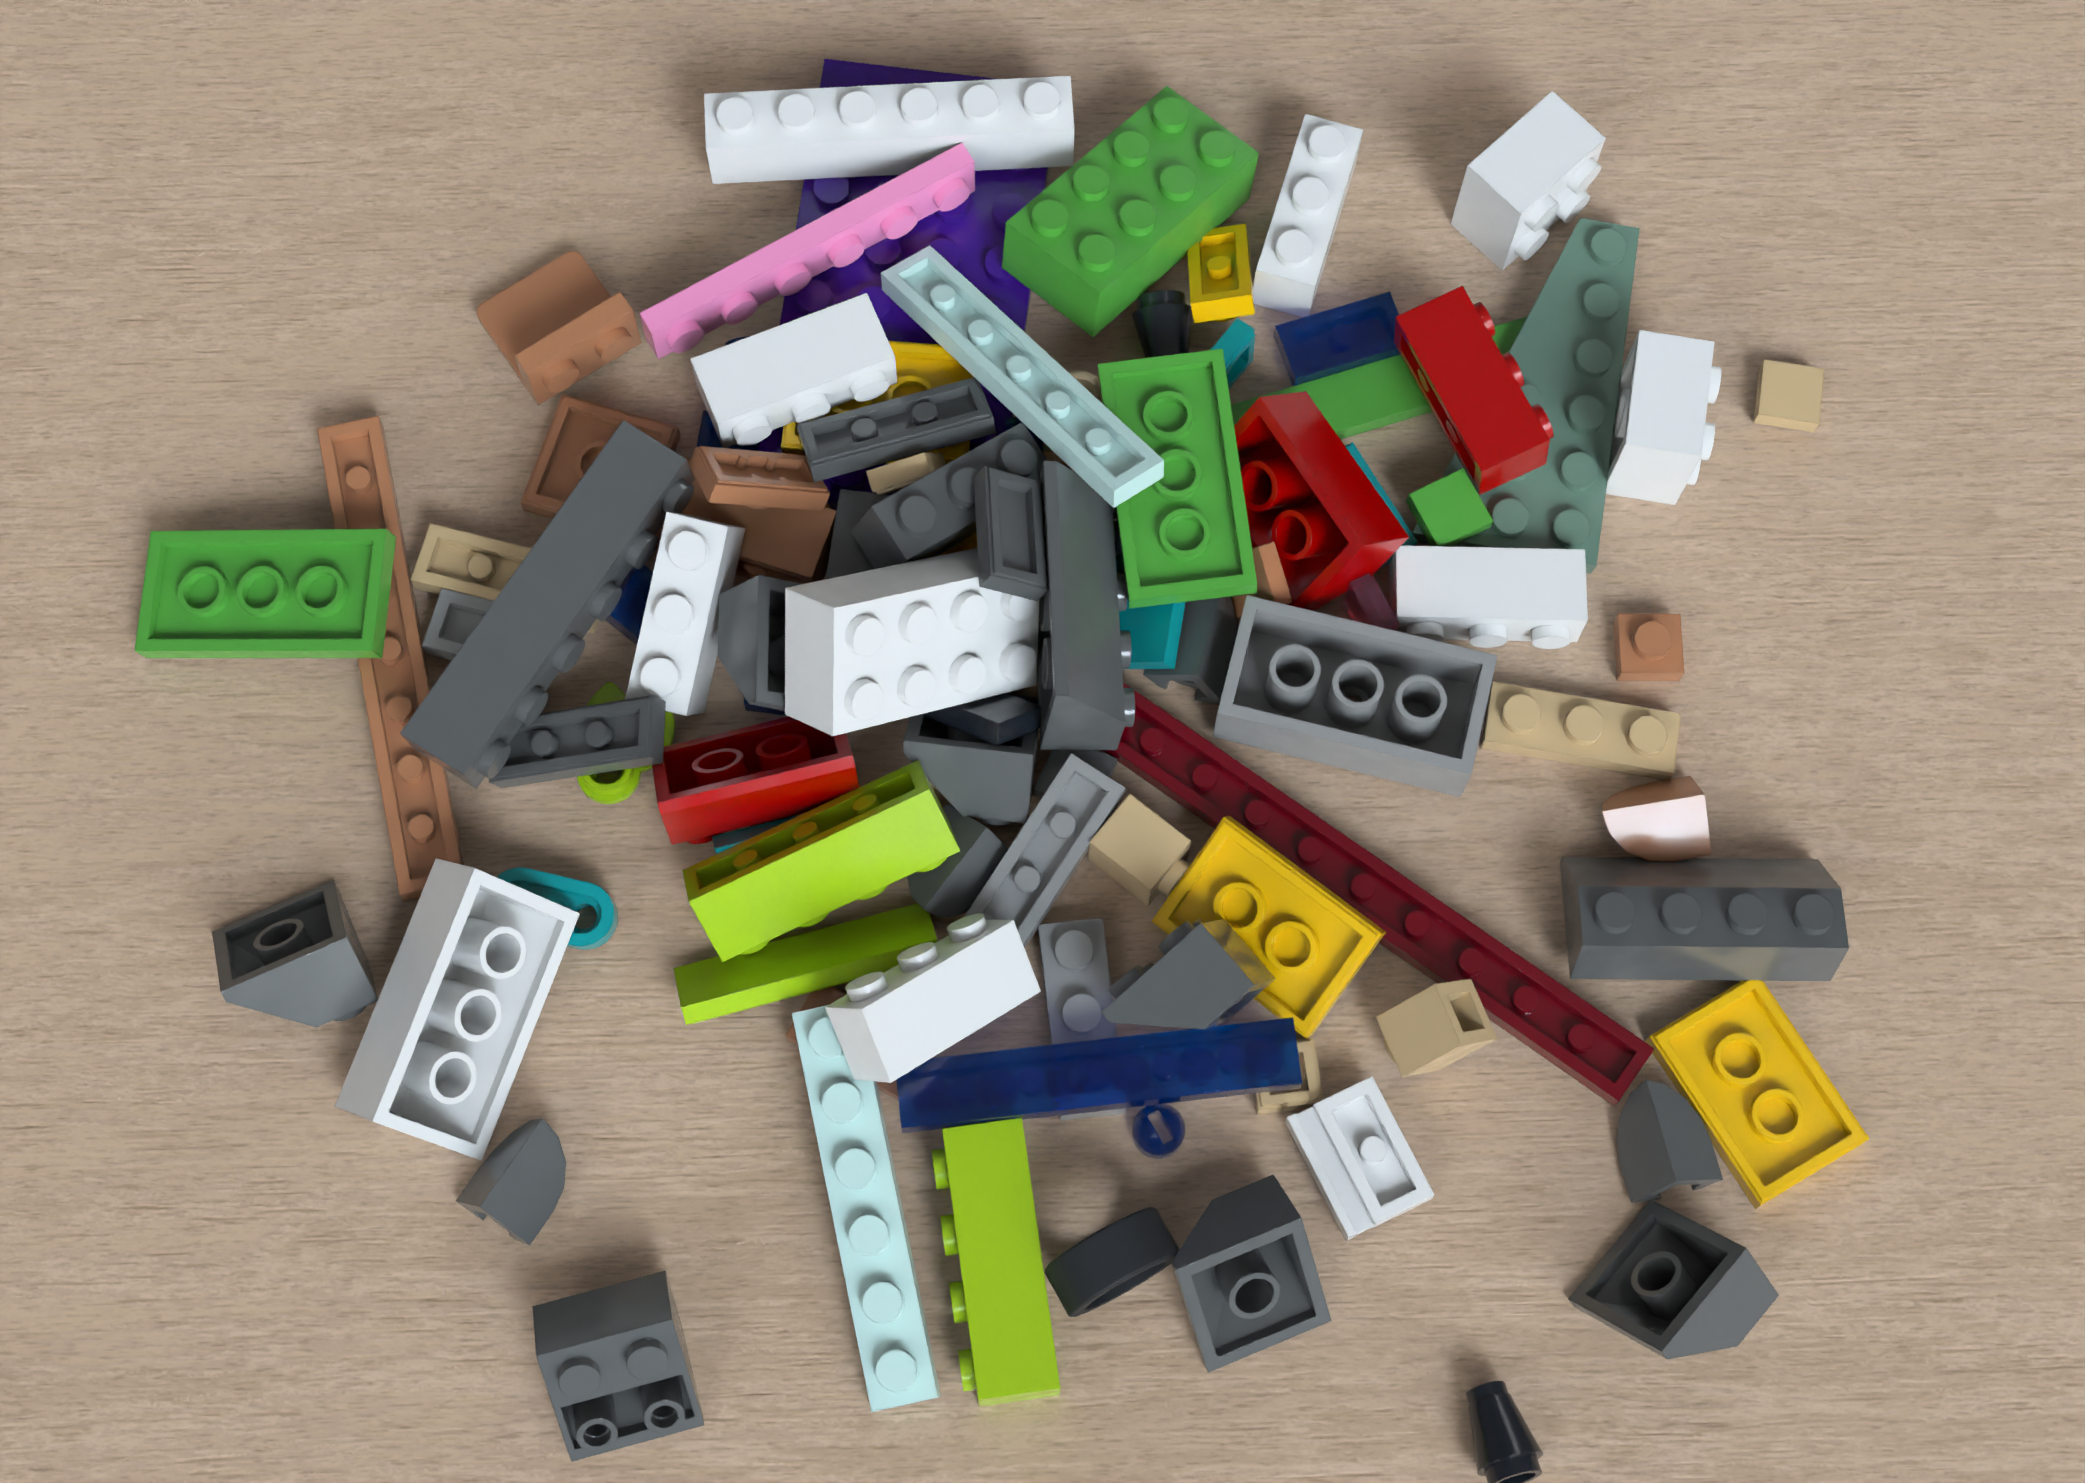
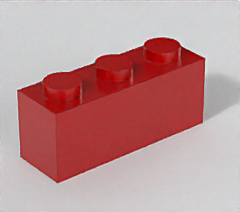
[1394,285,1554,495]

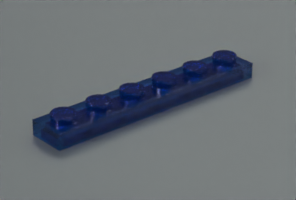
[896,1017,1303,1133]

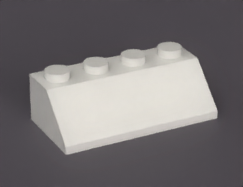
[335,858,580,1161]

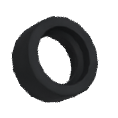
[1044,1207,1180,1317]

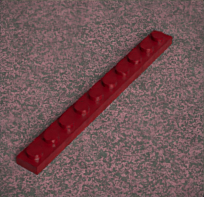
[1102,682,1654,1106]

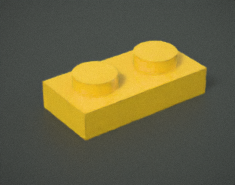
[1187,223,1255,323]

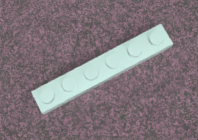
[881,245,1164,508]
[792,1005,941,1412]

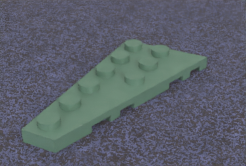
[1412,218,1640,574]

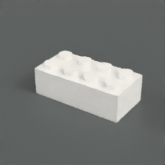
[785,548,1039,736]

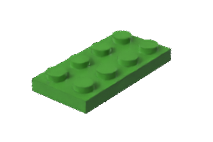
[1098,349,1257,609]
[135,529,396,658]

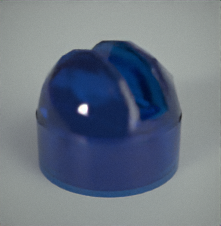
[1132,1103,1185,1159]

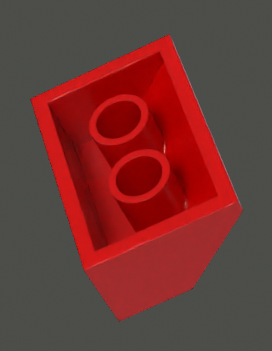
[1234,391,1409,611]
[652,716,859,845]

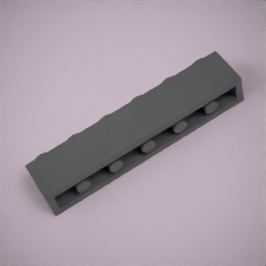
[400,420,695,789]

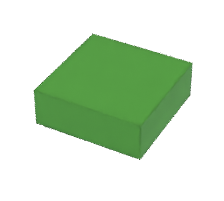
[1405,468,1493,547]

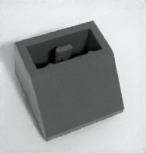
[1101,919,1276,1030]
[532,1271,704,1462]

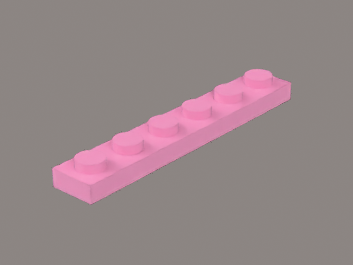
[639,143,975,359]

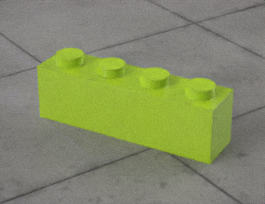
[682,760,960,962]
[931,1118,1060,1407]

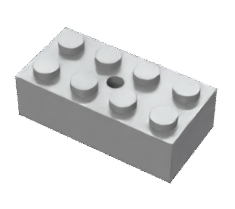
[1213,595,1498,797]

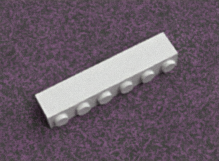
[704,76,1074,184]

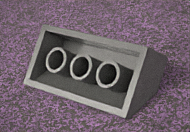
[1037,461,1135,750]
[1560,857,1849,981]

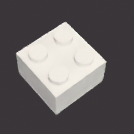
[1451,91,1606,271]
[1606,330,1722,505]

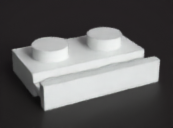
[1285,1076,1434,1241]

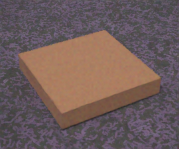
[520,394,681,519]

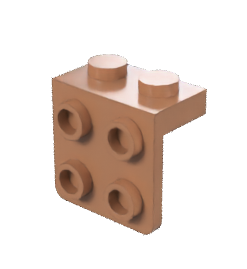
[477,251,642,405]

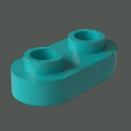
[497,867,618,950]

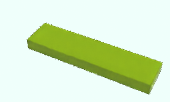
[673,903,938,1025]

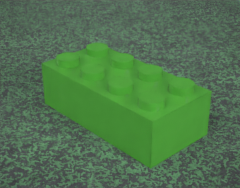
[1002,86,1259,337]

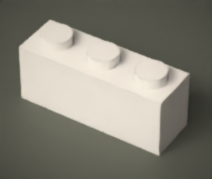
[1253,114,1363,319]
[690,293,897,448]
[625,512,745,716]
[1389,546,1588,649]
[825,913,1041,1083]

